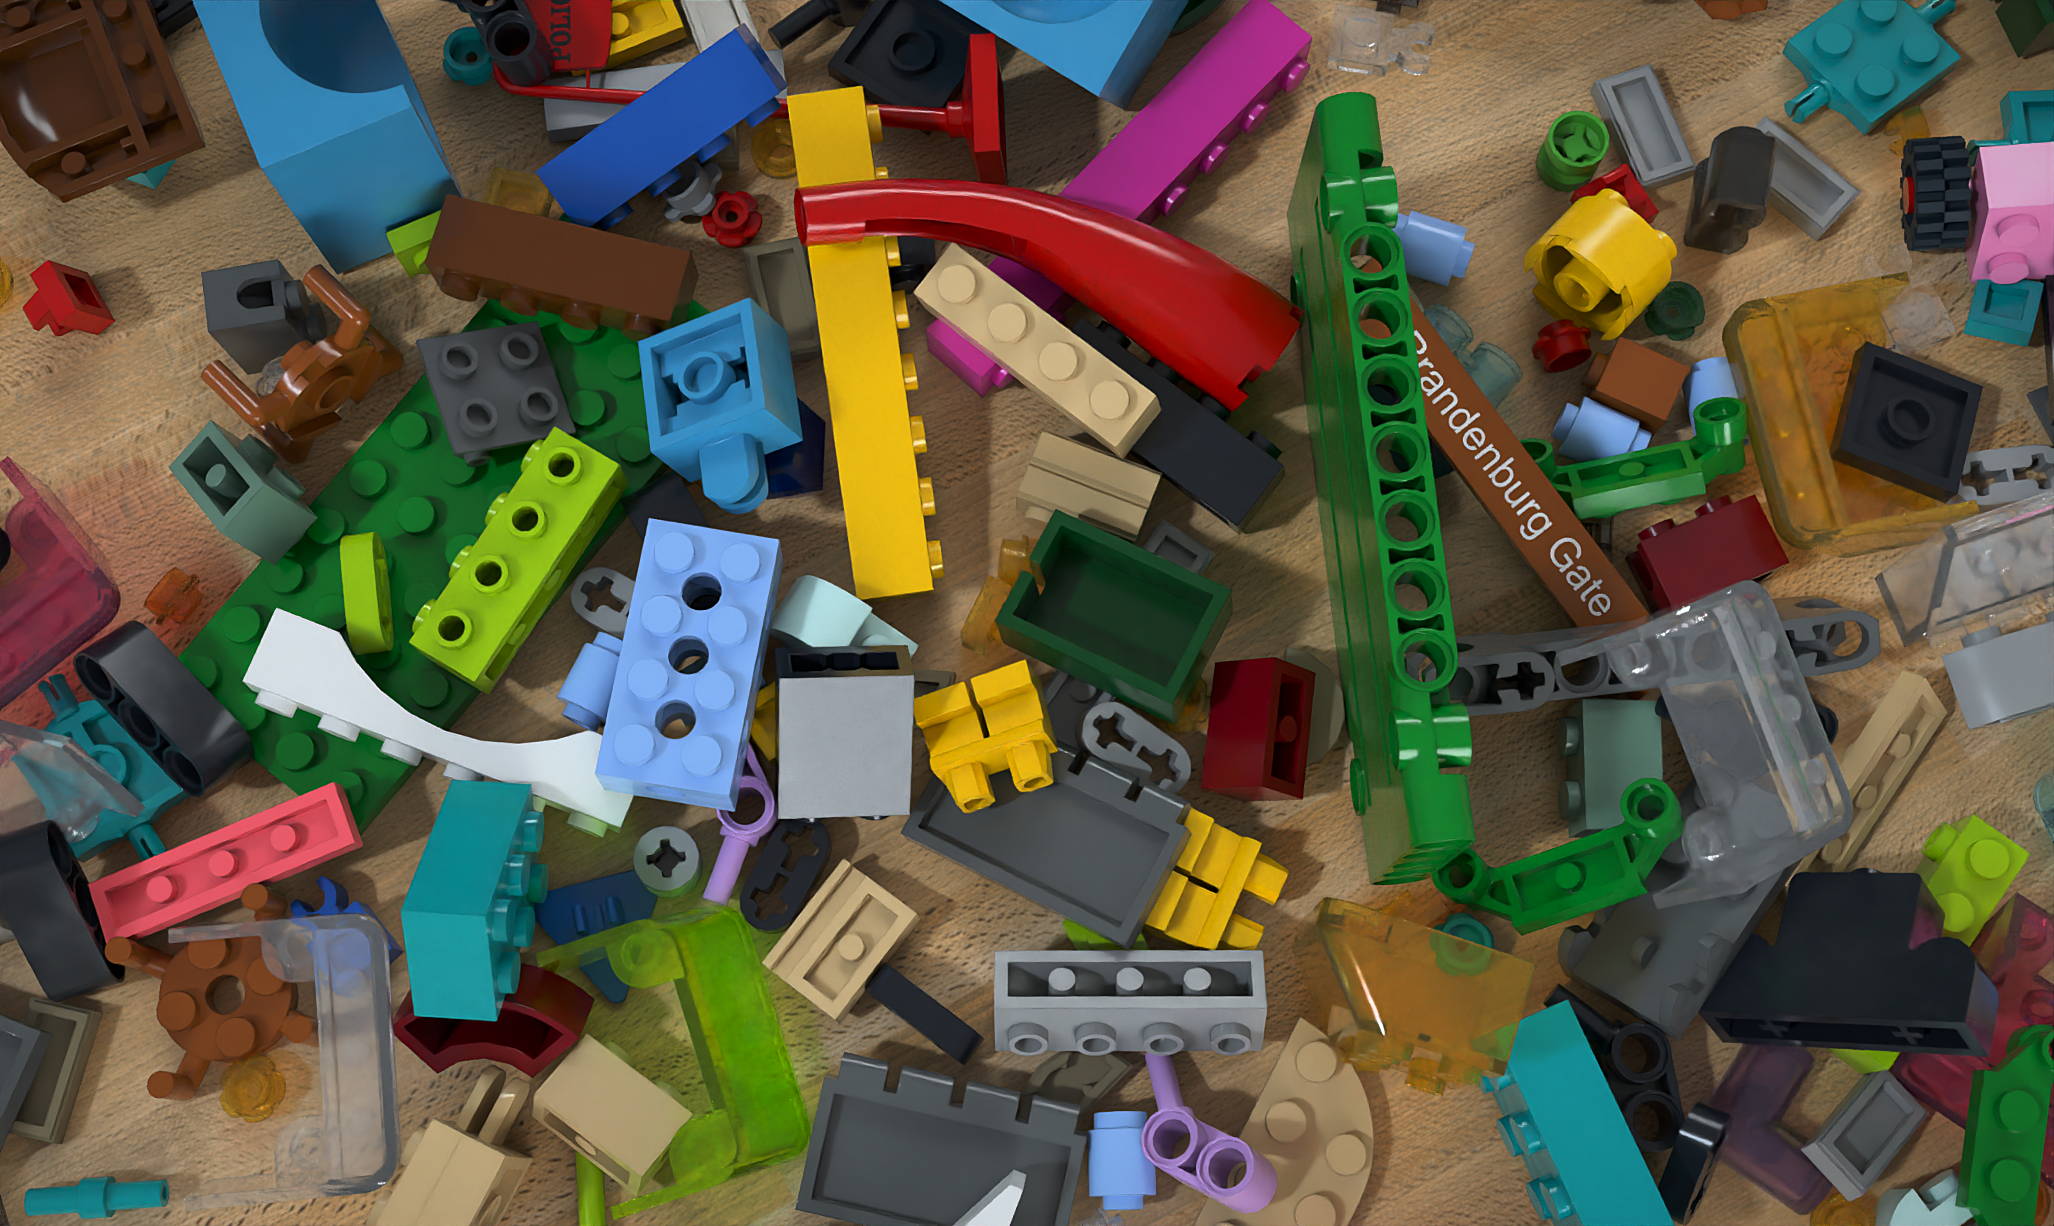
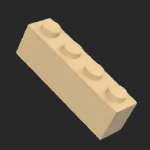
[913,242,1162,460]

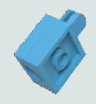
[638,297,803,514]

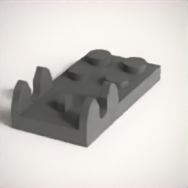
[1558,760,1823,1042]

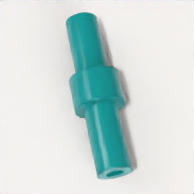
[24,1176,169,1219]

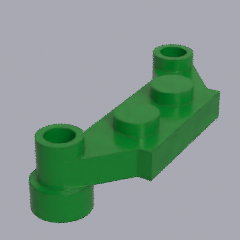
[1519,397,1749,520]
[1432,778,1684,936]
[1955,1024,2054,1226]

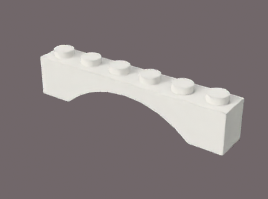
[243,608,636,838]

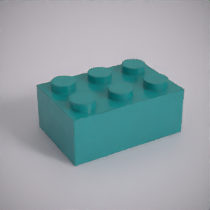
[401,779,549,1021]

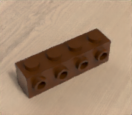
[424,194,699,342]

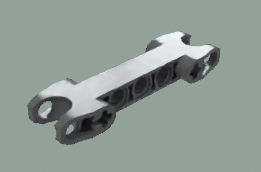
[1404,596,1881,716]

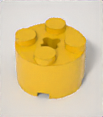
[1523,189,1677,340]

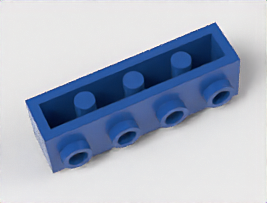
[535,23,788,231]

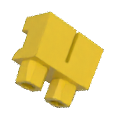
[913,659,1058,813]
[1142,807,1289,950]

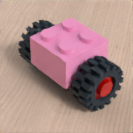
[1900,135,2054,284]

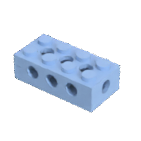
[595,518,784,812]

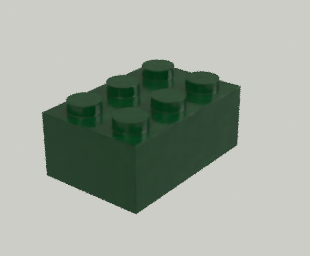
[995,509,1233,725]

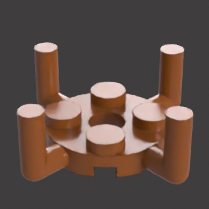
[200,264,404,464]
[105,883,331,1101]

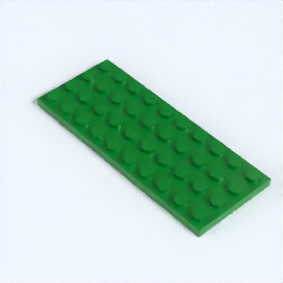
[178,212,711,836]

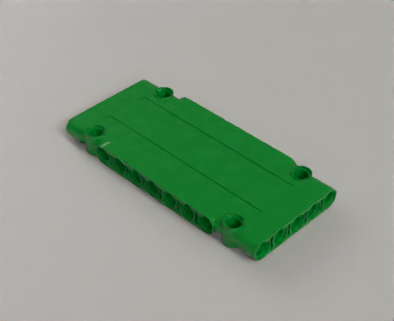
[1287,92,1476,886]

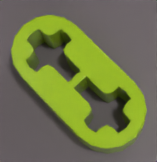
[340,532,394,655]

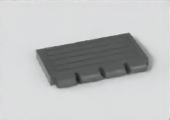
[901,739,1192,950]
[795,1052,1088,1226]

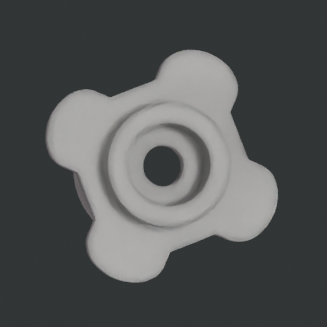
[661,160,722,222]

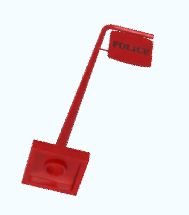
[492,0,1008,185]

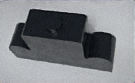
[1698,868,1999,1057]

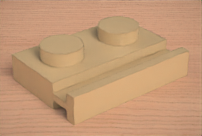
[762,858,921,1024]

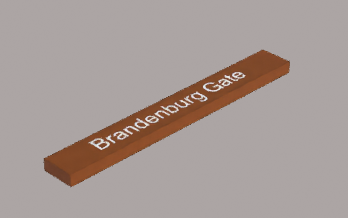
[1358,258,1652,700]

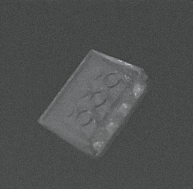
[1874,489,2054,649]

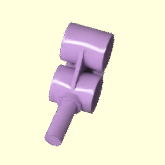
[702,742,780,907]
[1141,1052,1278,1214]

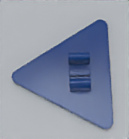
[534,869,658,1004]

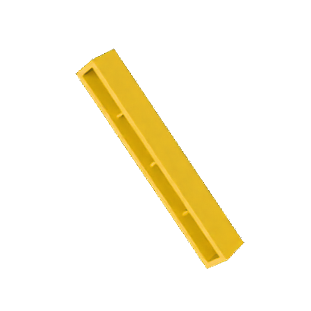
[786,86,945,604]

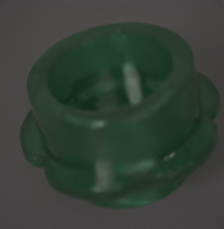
[1644,281,1705,341]

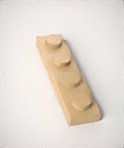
[1779,670,1947,903]

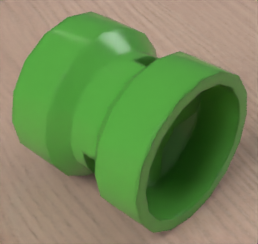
[1536,110,1610,192]

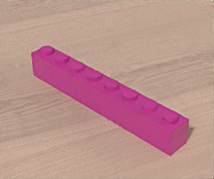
[926,0,1313,398]

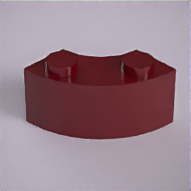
[388,963,595,1078]

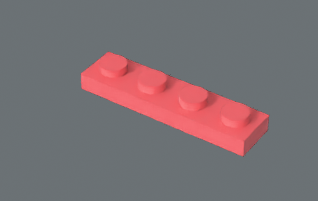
[88,782,363,944]

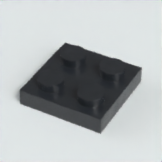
[827,0,992,136]
[1828,341,1983,503]

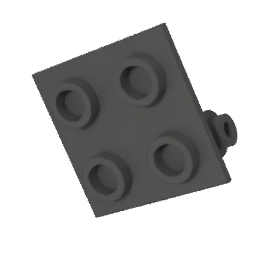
[416,321,576,467]

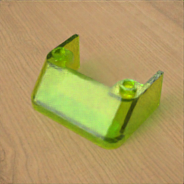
[535,905,812,1220]

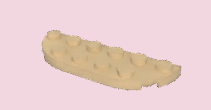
[1192,1017,1374,1226]

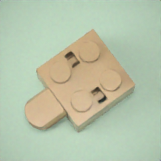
[366,1065,533,1226]

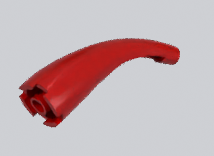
[794,178,1305,413]

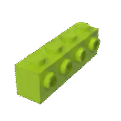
[409,426,629,695]
[1826,814,2030,1074]

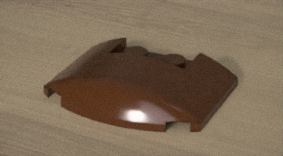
[0,0,206,203]

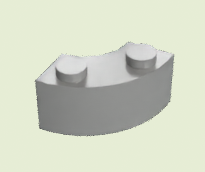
[1941,611,2054,730]

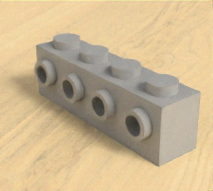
[994,950,1267,1056]

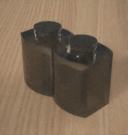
[1683,126,1777,255]

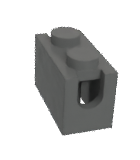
[201,259,327,375]

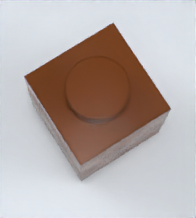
[1581,336,1690,440]

